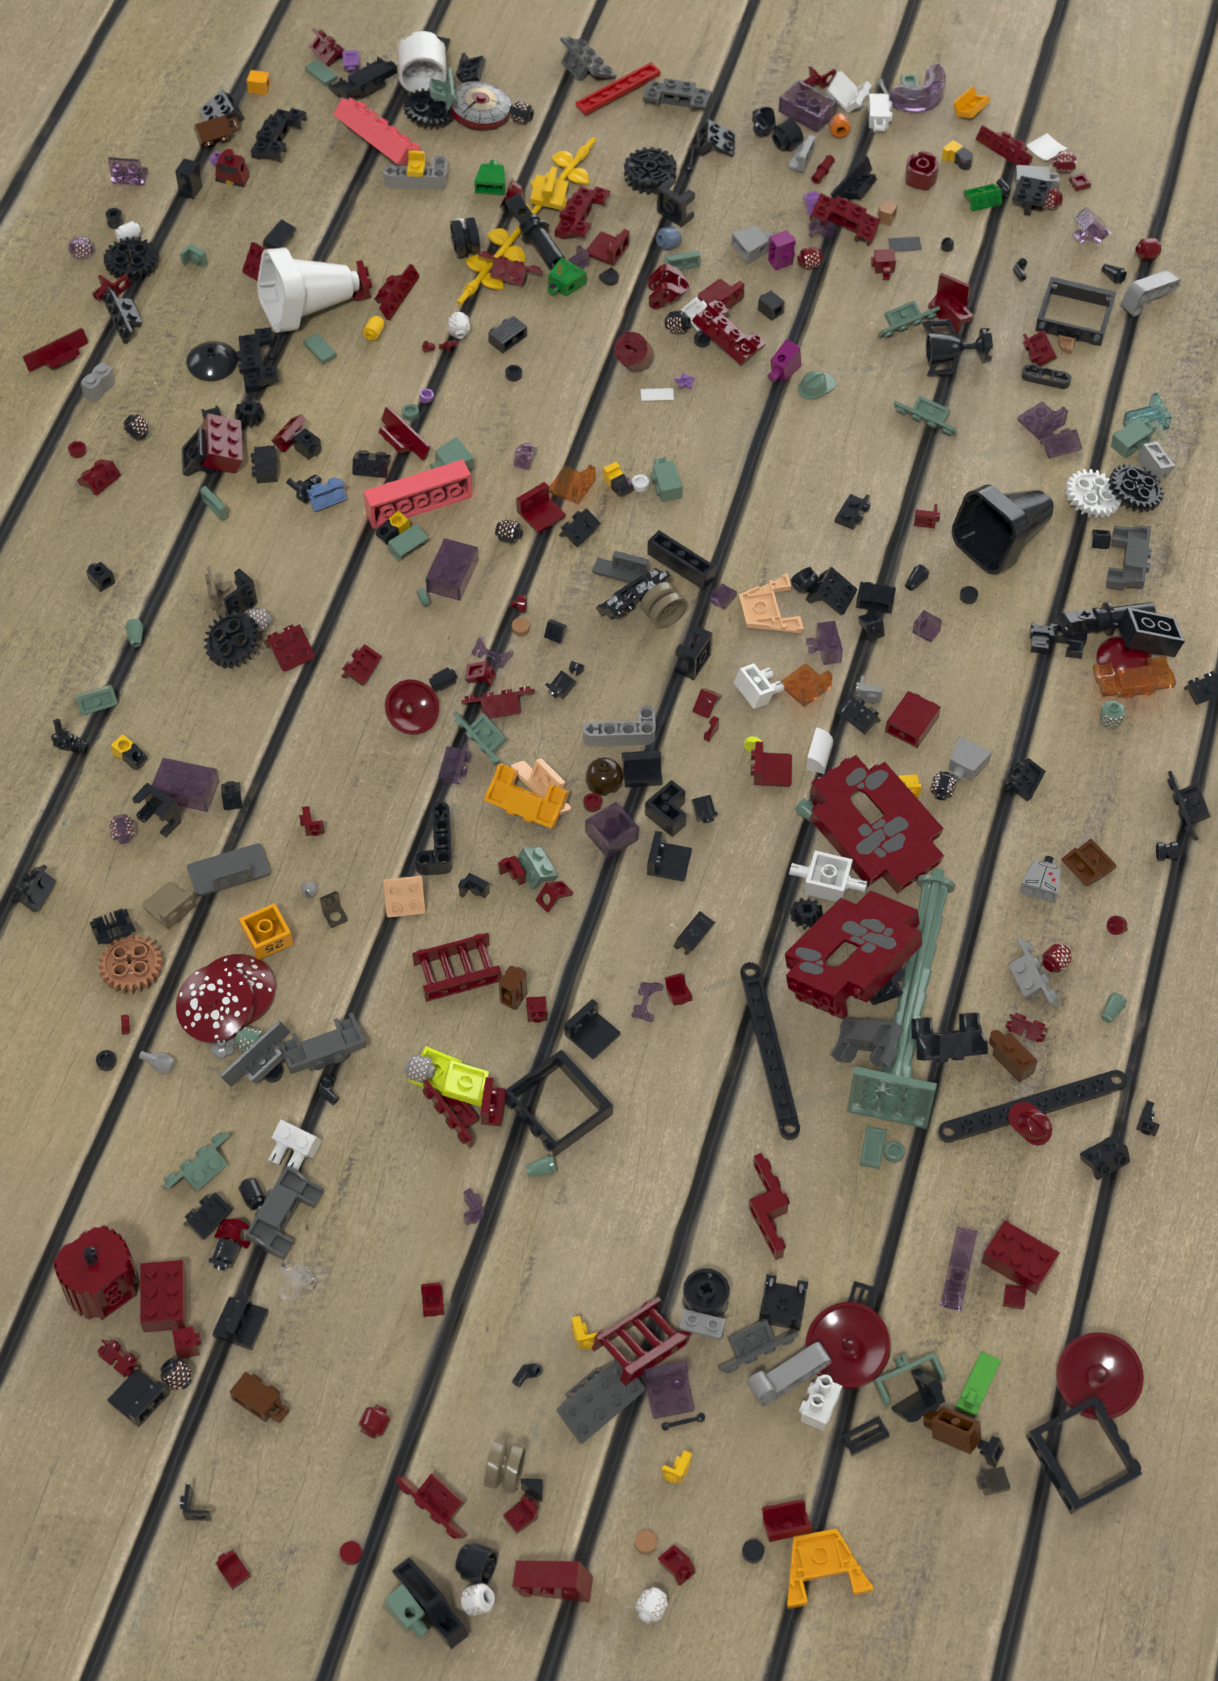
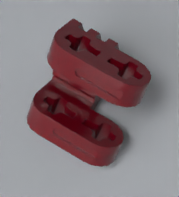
[647,264,690,309]

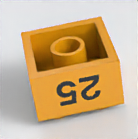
[239,903,293,960]

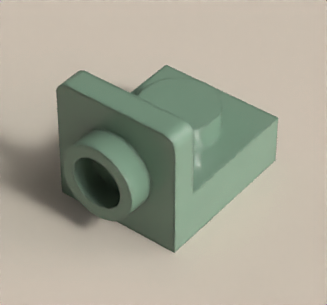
[180,244,208,268]

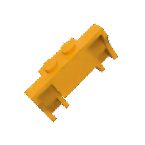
[484,763,570,829]

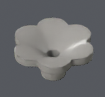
[210,1039,235,1059]

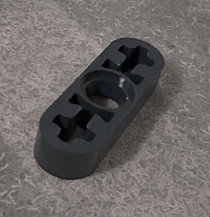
[1021,364,1071,389]

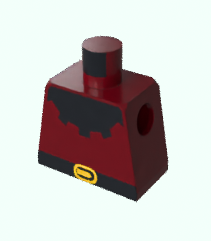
[215,149,250,187]

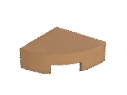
[1058,335,1076,355]

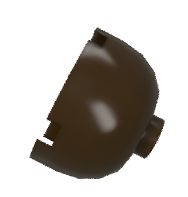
[585,757,623,796]

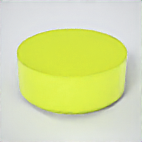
[744,736,762,752]

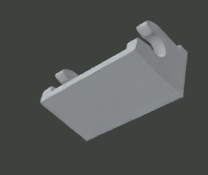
[1137,441,1175,480]

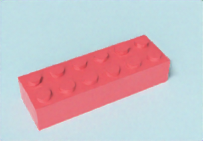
[333,98,422,166]
[363,460,472,529]

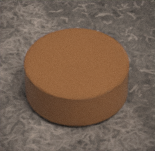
[512,618,530,636]
[635,1530,657,1554]

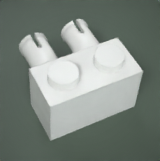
[733,664,784,709]
[268,1120,322,1171]
[799,1375,842,1431]

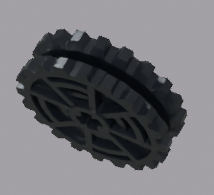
[624,147,677,195]

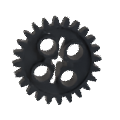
[403,88,454,129]
[103,236,158,281]
[1108,463,1164,512]
[204,610,261,669]

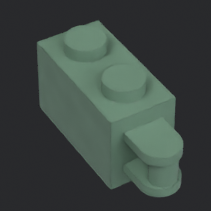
[1111,419,1157,459]
[650,457,682,502]

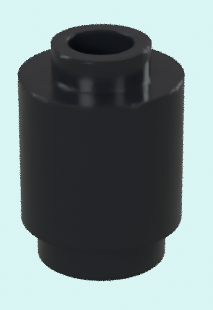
[429,667,457,692]
[238,1178,265,1210]

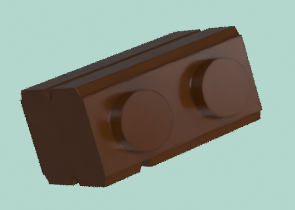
[499,966,528,1010]

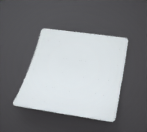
[1027,133,1068,161]

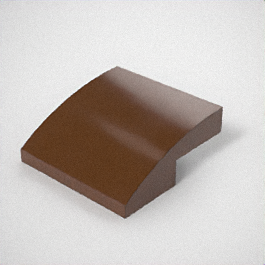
[1061,838,1117,887]

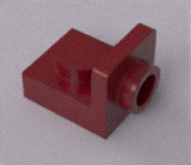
[914,504,941,529]
[465,661,495,686]
[498,855,526,886]
[526,996,548,1023]
[503,1495,538,1535]
[657,1545,696,1586]
[215,1549,251,1590]

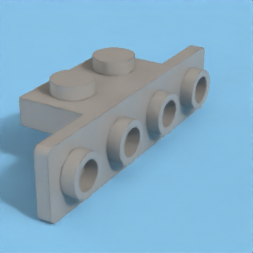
[1008,937,1059,1008]

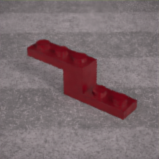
[748,1153,790,1260]

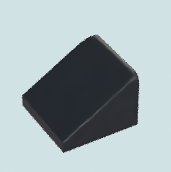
[1092,529,1111,549]
[521,1478,543,1502]

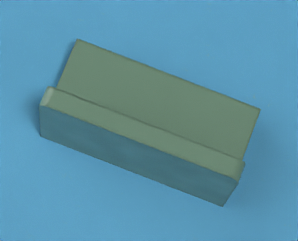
[664,251,701,271]
[75,684,118,715]

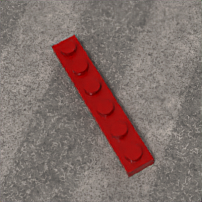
[576,62,660,116]

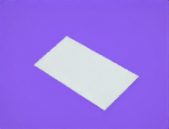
[641,388,674,401]

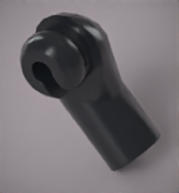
[996,178,1011,198]
[1013,258,1028,282]
[319,1075,339,1105]
[512,1363,543,1387]

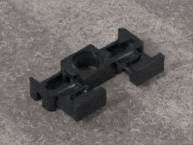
[1029,621,1087,659]

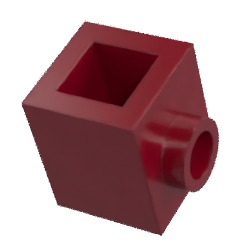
[172,1326,202,1359]

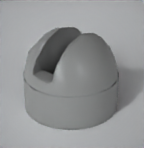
[301,882,317,898]

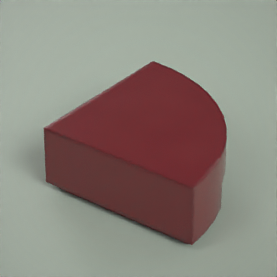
[703,716,719,742]

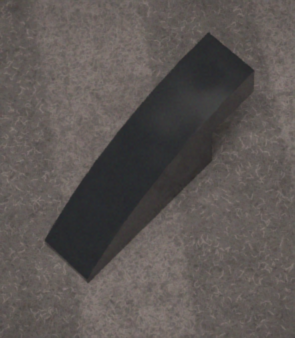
[392,1557,469,1649]

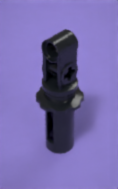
[505,193,565,270]
[1056,601,1156,636]

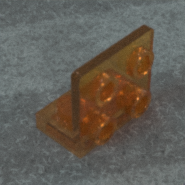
[549,464,595,504]

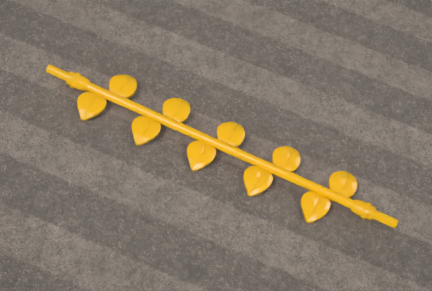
[456,137,597,306]

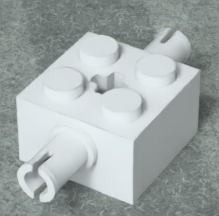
[789,850,868,902]

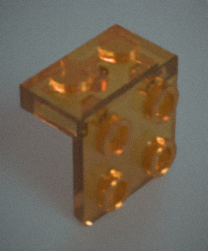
[780,664,833,707]

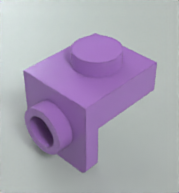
[343,50,360,73]
[803,191,820,215]

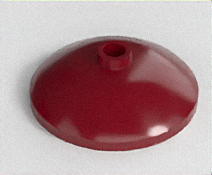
[1096,636,1152,682]
[384,679,439,735]

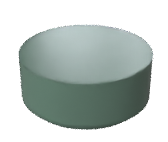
[402,404,419,421]
[416,588,430,607]
[884,1141,905,1163]

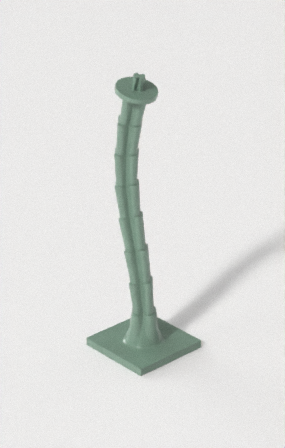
[847,868,956,1129]

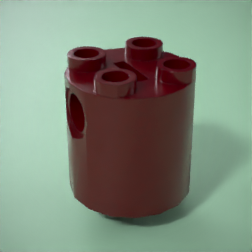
[614,331,654,372]

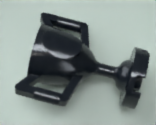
[922,319,993,377]

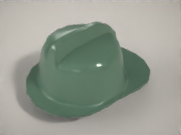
[798,371,836,399]

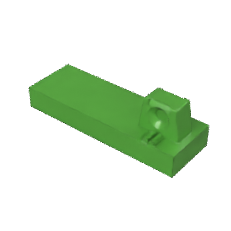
[955,1351,1001,1418]

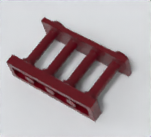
[412,933,502,1002]
[591,1297,692,1386]

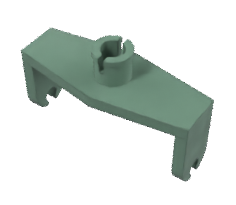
[873,1353,946,1407]

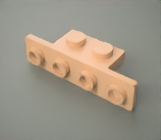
[511,758,572,815]

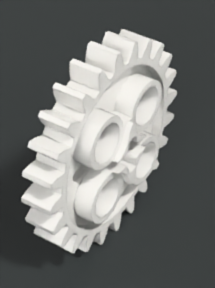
[1065,469,1121,519]

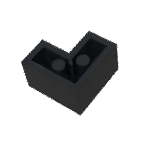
[645,780,686,837]

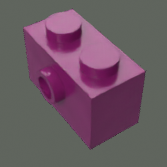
[768,230,796,271]

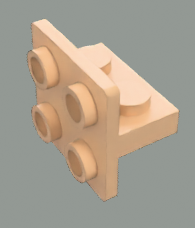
[383,876,426,917]

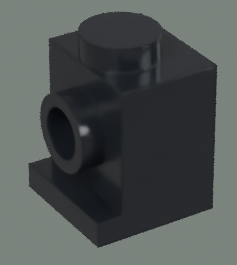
[86,561,115,592]

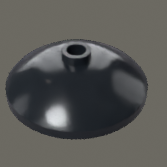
[186,341,238,381]

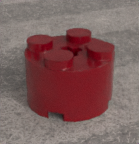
[905,151,939,191]

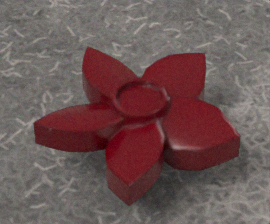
[438,340,458,352]

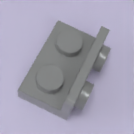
[789,135,815,172]
[679,1309,726,1340]

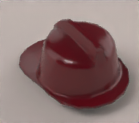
[500,178,524,209]
[1008,1102,1052,1146]

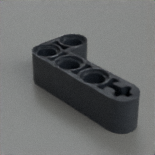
[415,801,453,876]

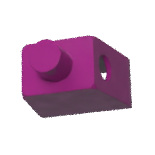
[767,339,802,382]

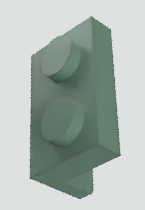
[517,847,558,889]

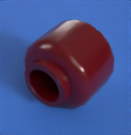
[1135,238,1161,260]
[358,1404,391,1439]

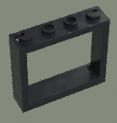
[1035,277,1116,346]
[504,1049,613,1156]
[1025,1396,1142,1515]

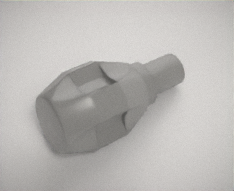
[139,1051,176,1073]

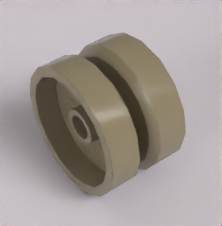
[640,582,687,629]
[484,1438,526,1493]

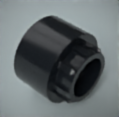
[772,118,804,151]
[455,1542,498,1585]

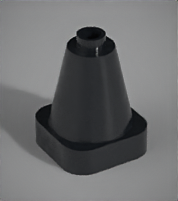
[951,484,1054,574]

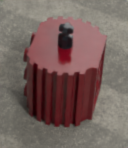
[53,1225,139,1321]

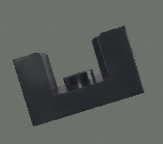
[657,178,695,228]
[675,624,712,681]
[132,783,181,838]
[758,1274,808,1331]

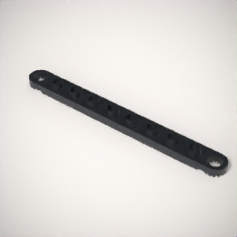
[740,962,800,1140]
[938,1070,1127,1143]

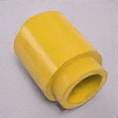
[362,316,384,341]

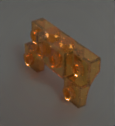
[1092,655,1176,699]

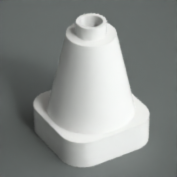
[257,248,359,333]

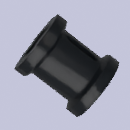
[201,405,221,421]

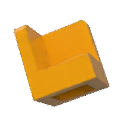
[247,70,271,95]

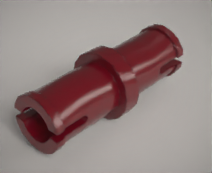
[811,155,835,184]

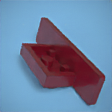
[976,125,1033,166]
[478,251,543,287]
[374,264,420,320]
[22,328,89,372]
[378,406,430,460]
[461,686,535,719]
[422,1079,478,1148]
[395,1473,467,1539]

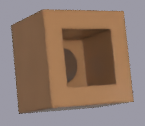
[877,200,898,226]

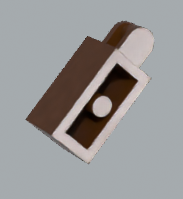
[194,115,241,147]
[989,1030,1038,1083]
[229,1371,290,1424]
[923,1406,981,1455]

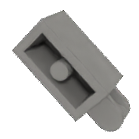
[1015,165,1060,189]

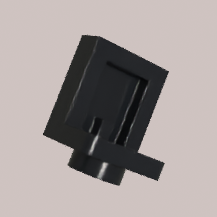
[545,670,577,700]
[221,781,243,810]
[691,795,718,824]
[208,1237,241,1271]

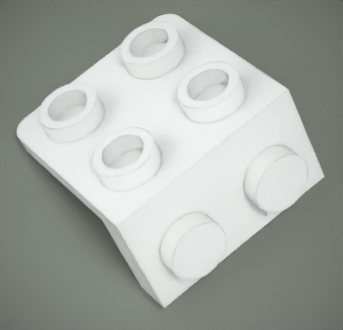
[827,71,872,113]

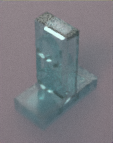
[1122,393,1172,431]

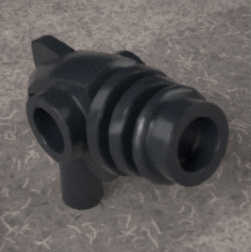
[286,474,322,504]
[51,719,88,753]

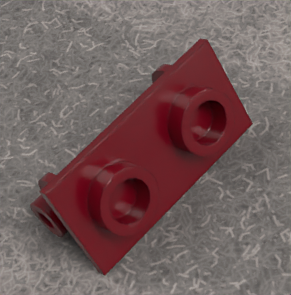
[1005,1013,1048,1043]
[97,1339,142,1377]

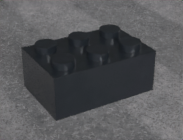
[1118,607,1185,657]

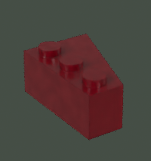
[512,1560,593,1603]

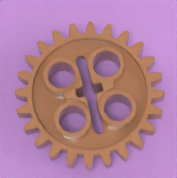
[98,934,163,994]

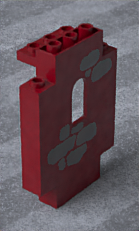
[809,755,944,894]
[784,890,922,1019]

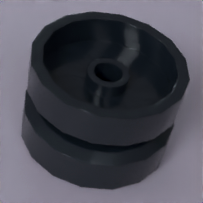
[450,217,481,257]
[682,1268,730,1318]

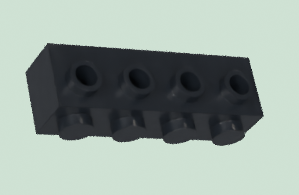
[647,530,715,590]

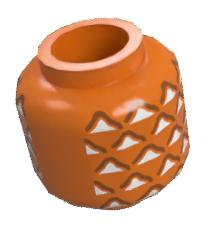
[829,114,851,138]

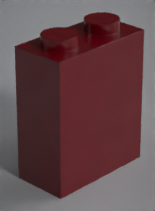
[885,691,941,748]

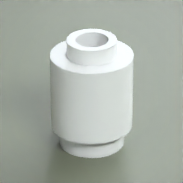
[115,221,141,242]

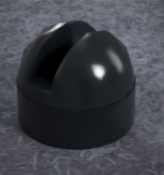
[940,237,954,252]
[569,661,585,676]

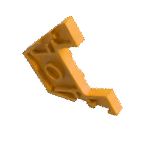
[787,1529,874,1609]

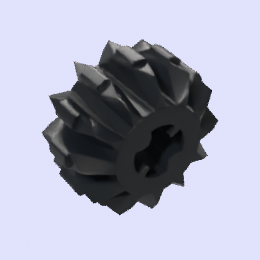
[235,398,265,428]
[790,897,823,930]

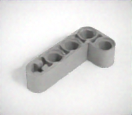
[383,155,448,189]
[1121,270,1181,317]
[583,705,656,747]
[747,1342,832,1407]

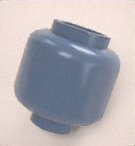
[656,226,681,250]

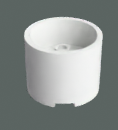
[398,31,447,93]

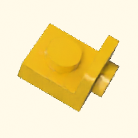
[407,150,426,177]
[899,774,922,797]
[571,1316,597,1350]
[661,1450,692,1484]

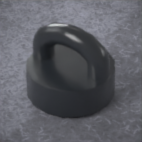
[694,331,711,348]

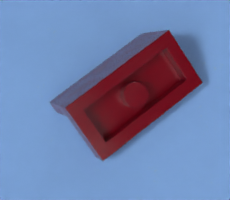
[936,295,973,334]

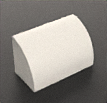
[806,727,833,774]

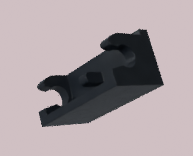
[263,219,296,249]
[673,911,715,955]

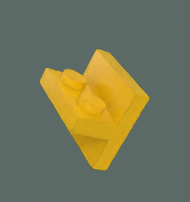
[530,166,568,210]

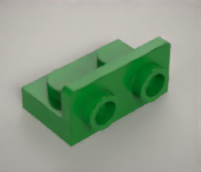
[963,183,1002,211]

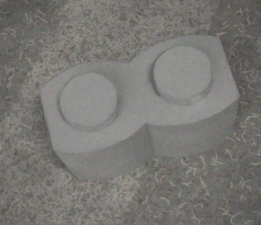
[81,363,115,403]

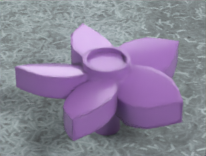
[674,372,695,389]

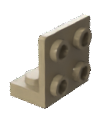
[205,566,234,617]

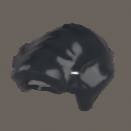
[751,106,776,136]

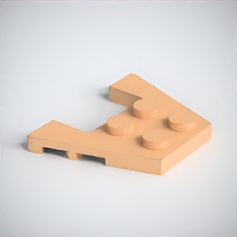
[739,573,804,634]

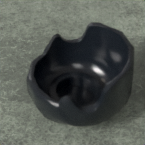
[790,567,818,593]

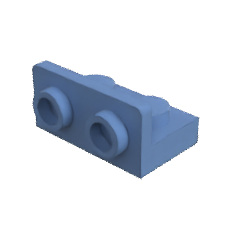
[307,477,347,511]

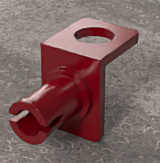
[800,66,836,91]
[92,274,130,301]

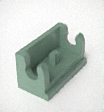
[387,524,429,561]

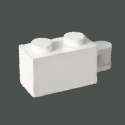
[868,94,892,132]

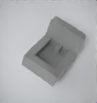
[855,676,883,703]

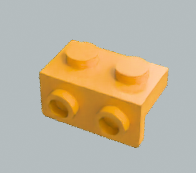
[953,87,991,119]

